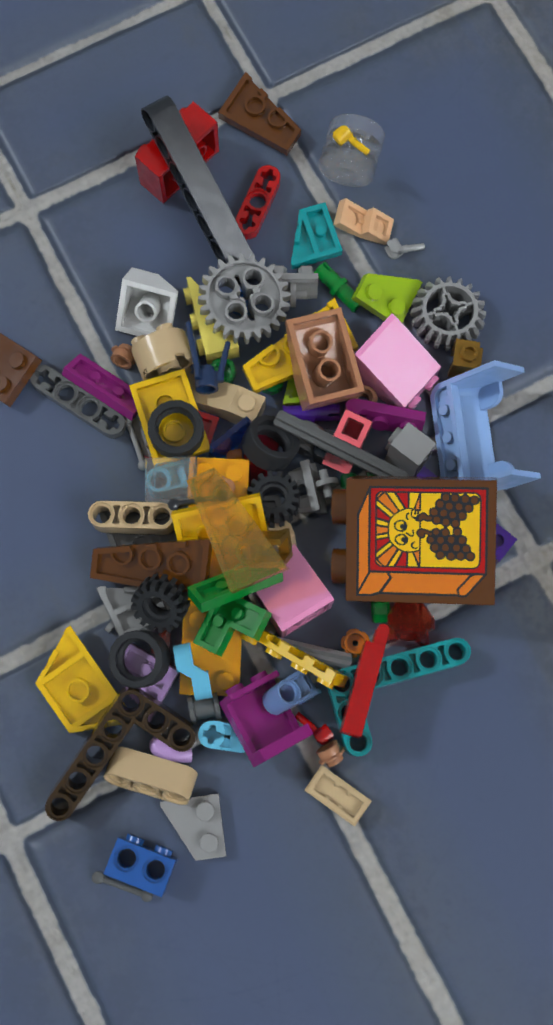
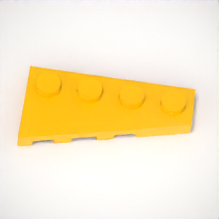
[240,630,349,689]

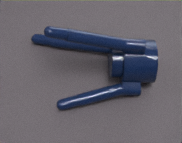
[185,321,230,394]

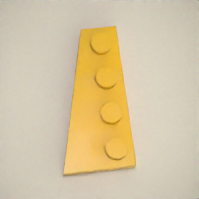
[243,298,359,393]

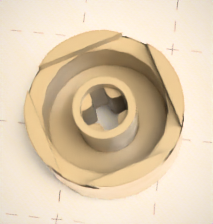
[131,323,193,381]

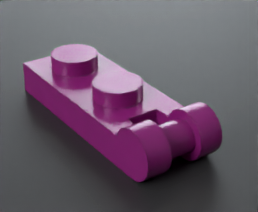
[345,398,426,432]

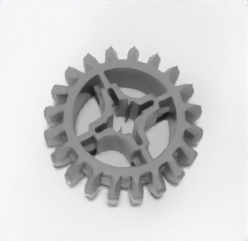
[410,276,486,352]

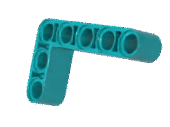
[327,638,471,757]

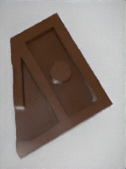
[0,333,42,407]

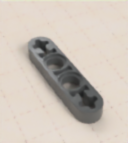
[30,365,126,439]

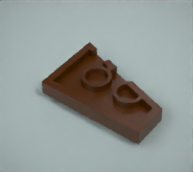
[218,72,301,156]

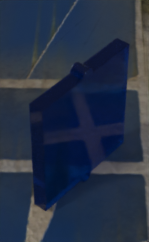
[208,416,250,458]

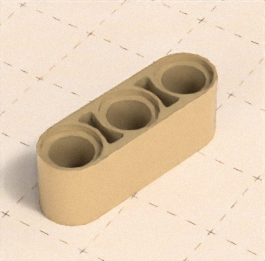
[88,501,174,535]
[103,747,198,805]

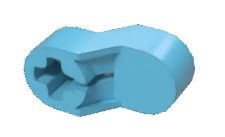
[173,643,213,701]
[198,721,246,753]

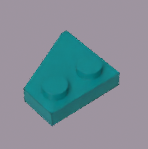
[291,202,343,270]

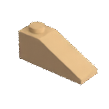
[187,373,266,429]

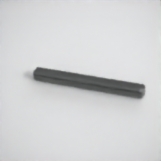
[273,410,408,476]

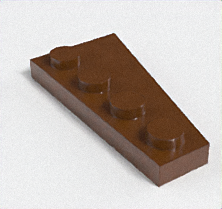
[90,538,214,592]

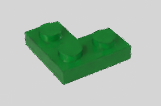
[193,598,272,657]

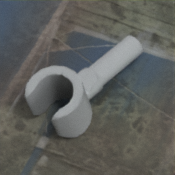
[384,238,425,259]

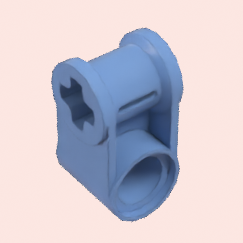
[262,671,322,715]

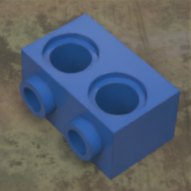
[103,833,178,897]

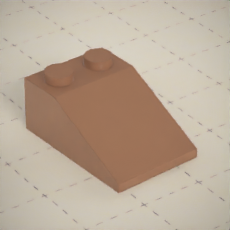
[285,307,365,411]

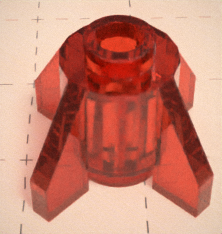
[386,602,435,647]

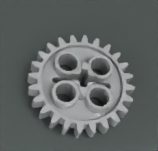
[198,253,291,344]

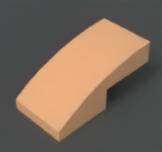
[333,198,394,245]

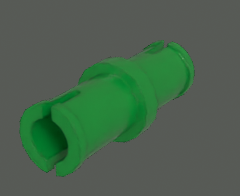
[314,261,361,313]

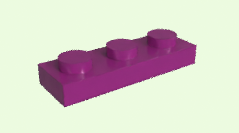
[62,353,138,421]

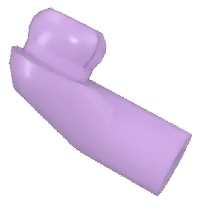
[149,737,192,763]

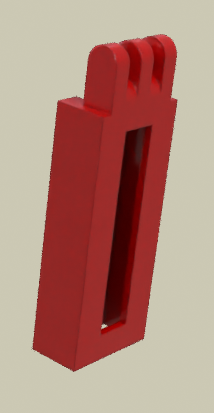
[339,624,389,738]

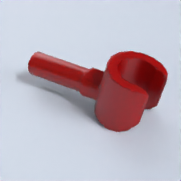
[295,712,334,745]

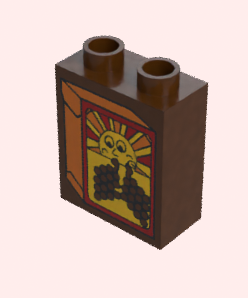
[331,476,497,605]

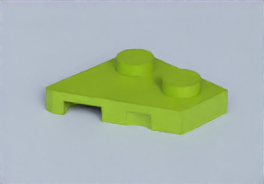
[351,273,423,323]

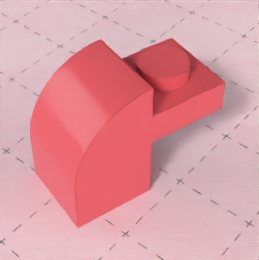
[322,409,373,474]

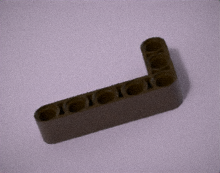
[45,687,196,821]

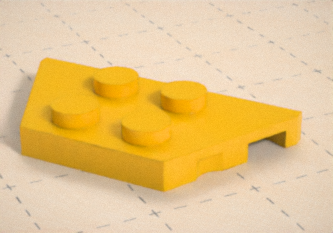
[35,626,127,733]

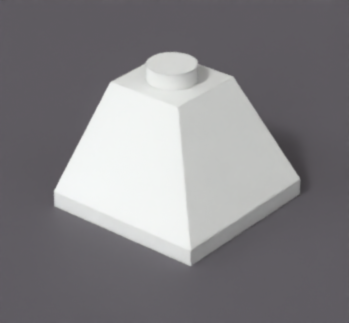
[115,267,178,336]

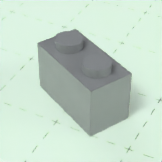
[385,422,437,476]

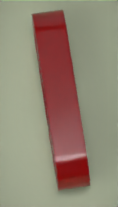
[235,165,280,240]

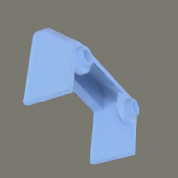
[430,360,541,490]

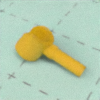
[333,125,370,156]

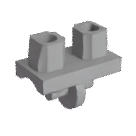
[273,266,318,308]
[288,459,339,515]

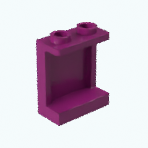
[219,670,313,767]

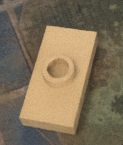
[304,765,372,827]

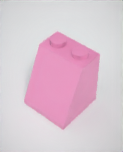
[355,313,441,410]
[254,544,334,638]

